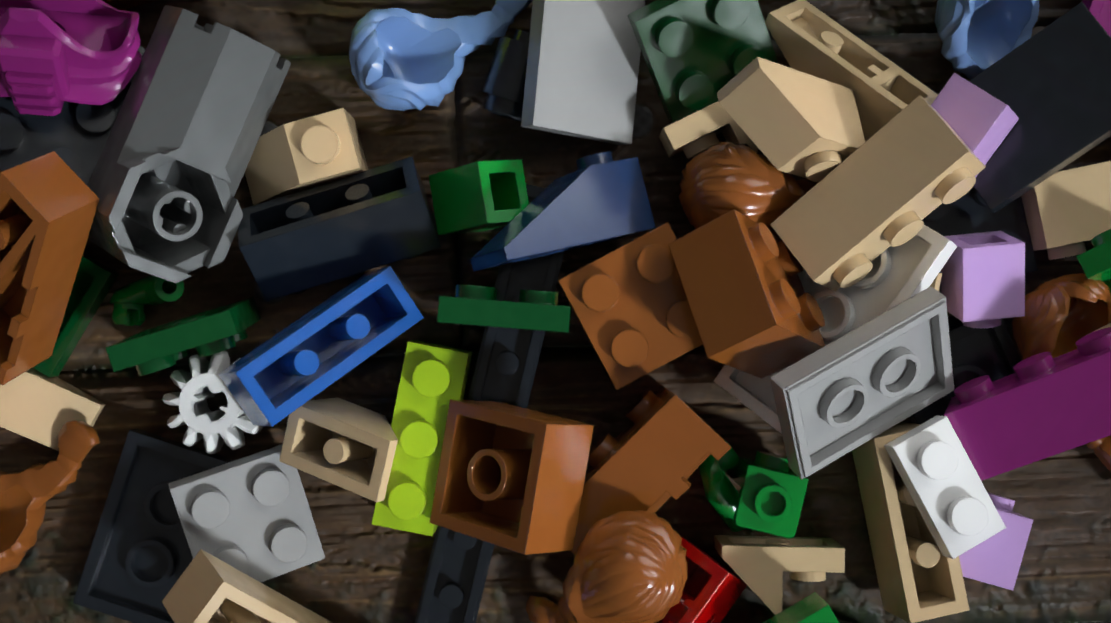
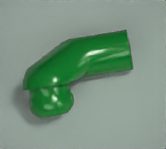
[109,275,184,326]
[699,440,745,532]

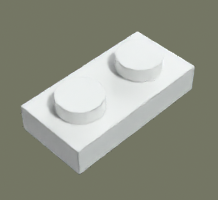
[884,415,1006,559]

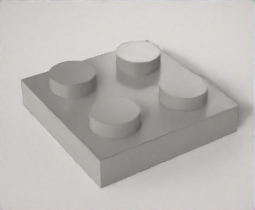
[168,444,325,582]

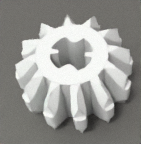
[162,351,263,454]

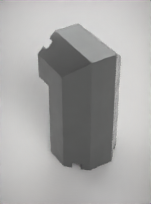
[87,5,291,283]

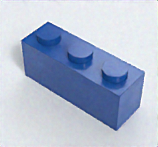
[219,266,424,427]

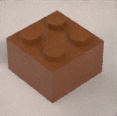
[669,209,826,379]
[558,222,703,390]
[430,399,594,555]

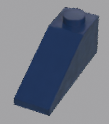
[470,151,656,272]

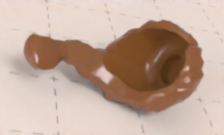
[678,142,819,237]
[1011,273,1111,472]
[0,420,100,575]
[525,510,688,623]

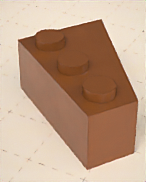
[0,151,100,386]
[571,387,732,555]

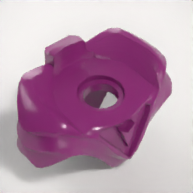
[0,0,142,116]

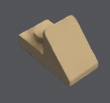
[659,101,758,160]
[714,535,845,615]

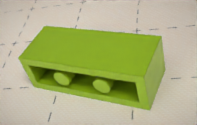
[371,340,473,537]

